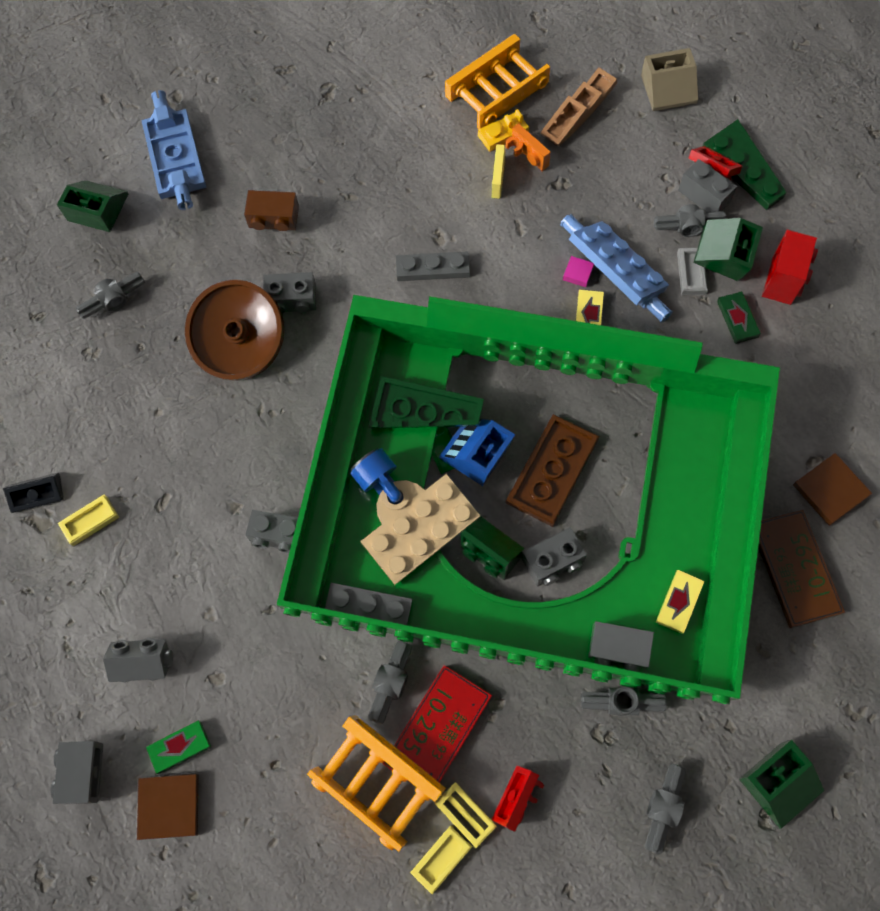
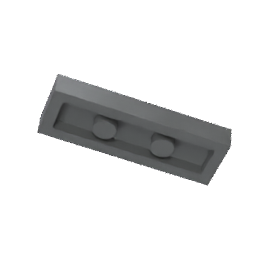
[396,251,470,281]
[325,583,413,626]

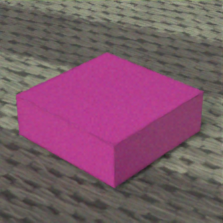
[563,256,594,287]

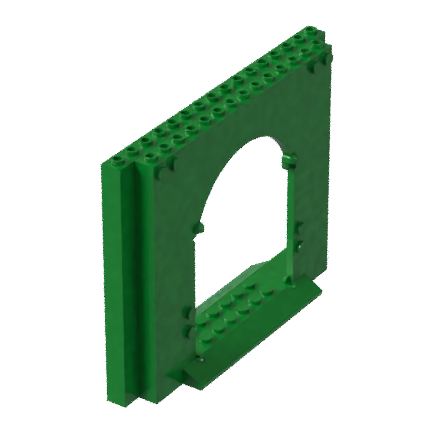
[276,295,780,704]

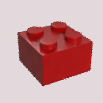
[762,230,818,305]

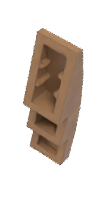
[540,67,617,146]

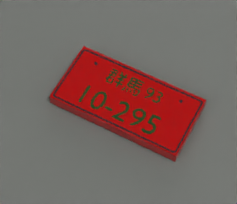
[383,665,492,784]

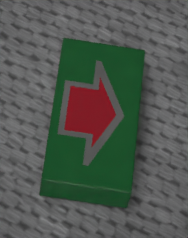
[717,291,761,344]

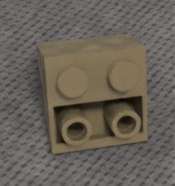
[641,48,698,111]

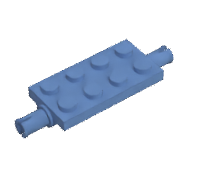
[141,90,206,210]
[560,214,673,323]

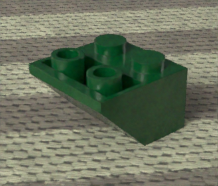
[57,180,129,232]
[693,218,763,281]
[461,517,525,580]
[739,740,825,829]

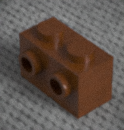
[244,190,299,231]

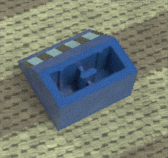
[439,419,515,486]

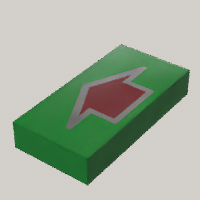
[146,720,211,774]

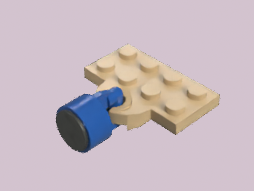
[350,448,480,585]

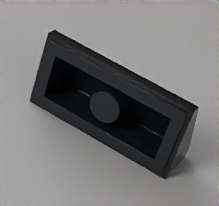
[3,472,63,513]

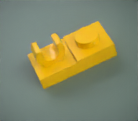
[478,109,529,152]

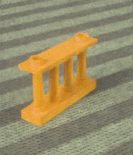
[445,34,550,129]
[307,715,446,852]

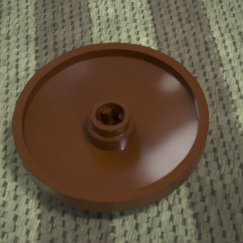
[185,280,284,381]

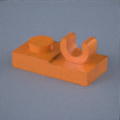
[505,123,551,171]

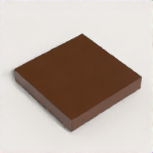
[793,453,872,526]
[136,774,199,840]

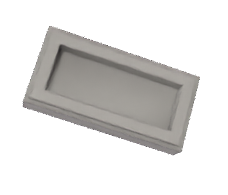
[677,248,708,295]

